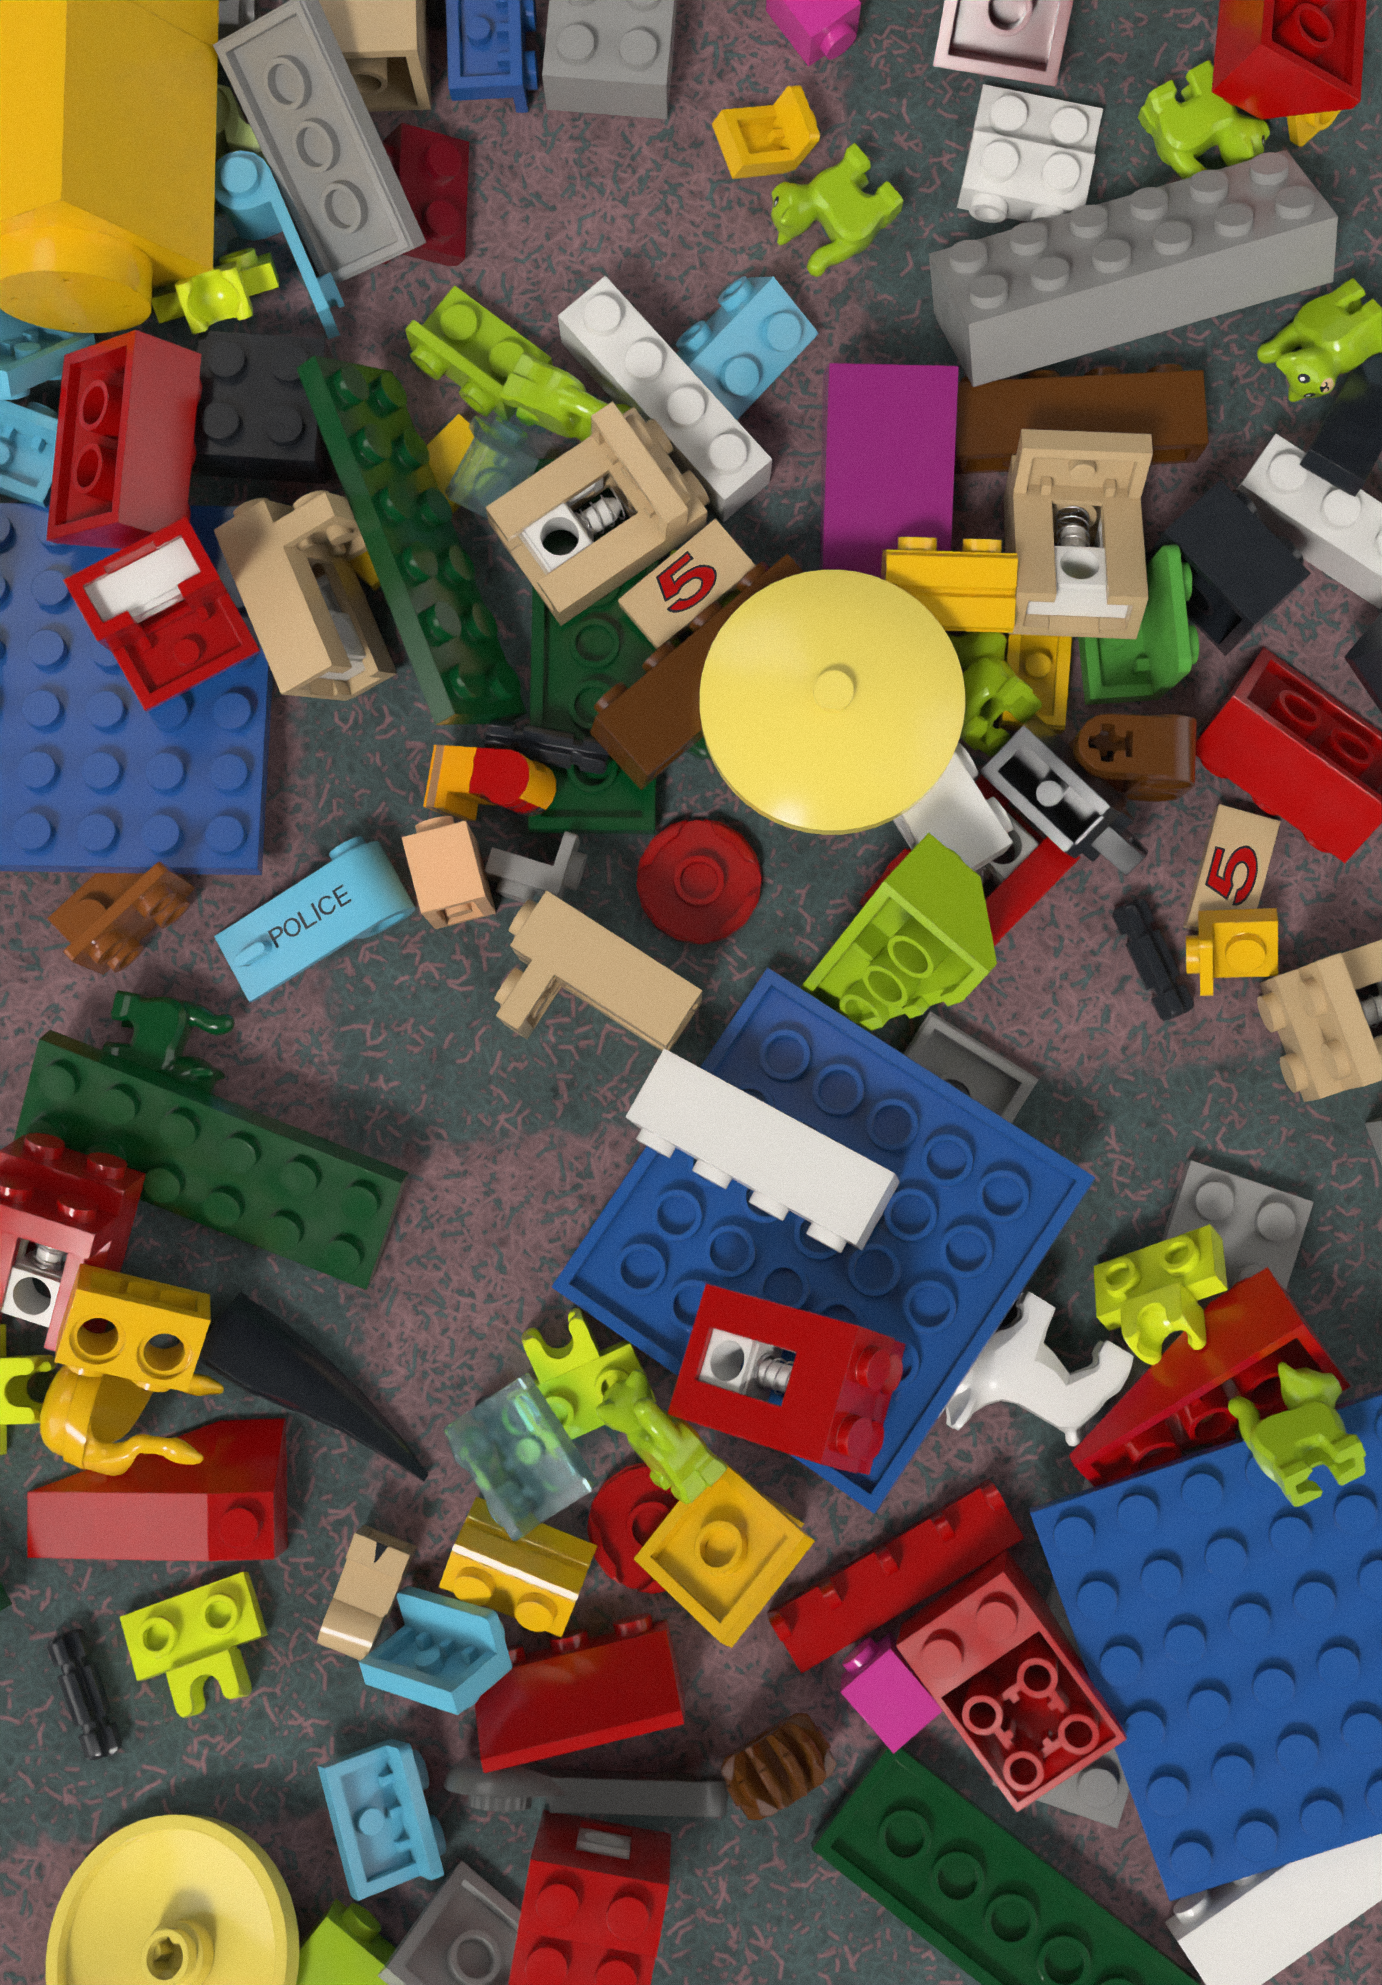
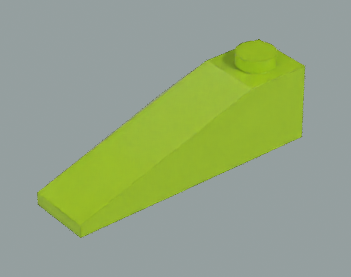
[800,832,997,1032]

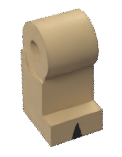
[317,1525,417,1660]

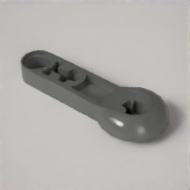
[444,1754,728,1817]

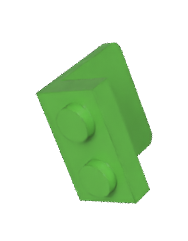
[1078,545,1199,705]

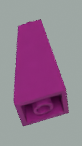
[820,363,959,579]

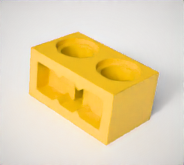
[54,1263,211,1392]

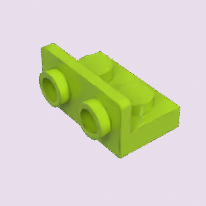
[405,285,553,422]

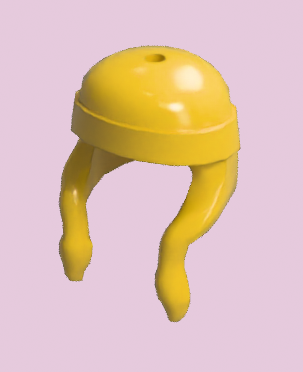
[40,1364,224,1476]

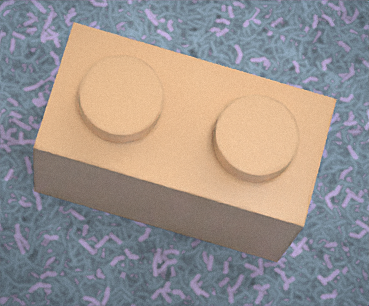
[402,816,496,929]

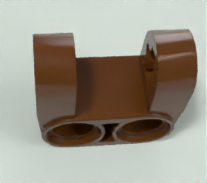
[1068,714,1197,802]

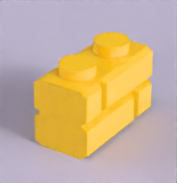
[881,537,1018,633]
[439,1496,597,1637]

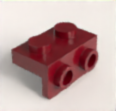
[382,122,469,266]

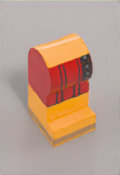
[423,745,556,821]

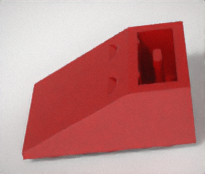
[896,1550,1127,1812]

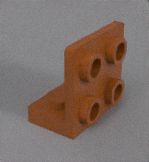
[47,861,196,975]

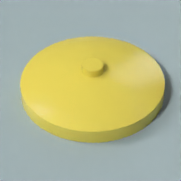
[699,570,965,835]
[46,1814,300,1985]

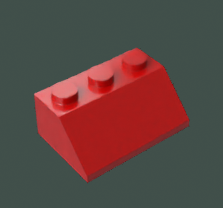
[1211,0,1367,120]
[46,330,202,549]
[1196,647,1382,863]
[475,1613,685,1773]

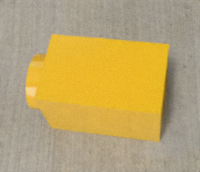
[0,0,219,333]

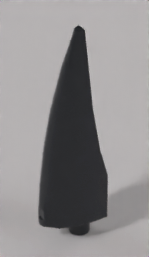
[198,1292,429,1482]

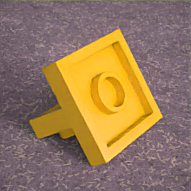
[634,1455,815,1648]

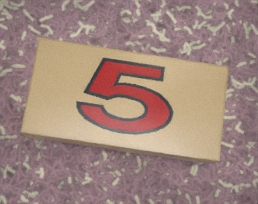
[618,518,756,649]
[1183,804,1281,931]

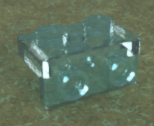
[443,1372,599,1541]

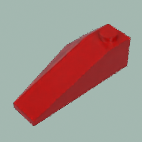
[1069,1267,1351,1486]
[27,1418,288,1562]

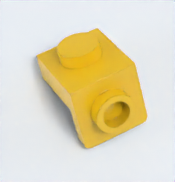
[712,85,820,179]

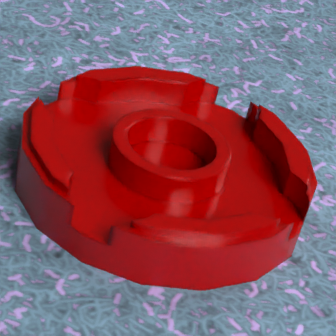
[636,819,762,945]
[587,1461,679,1594]

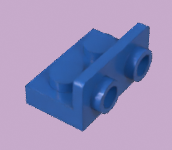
[446,0,539,113]

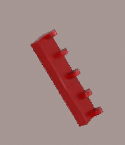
[767,1479,1025,1674]

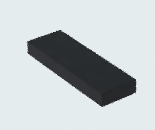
[1299,353,1382,497]

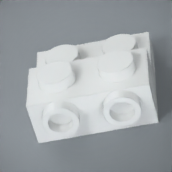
[957,84,1103,223]

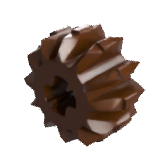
[720,1713,837,1820]

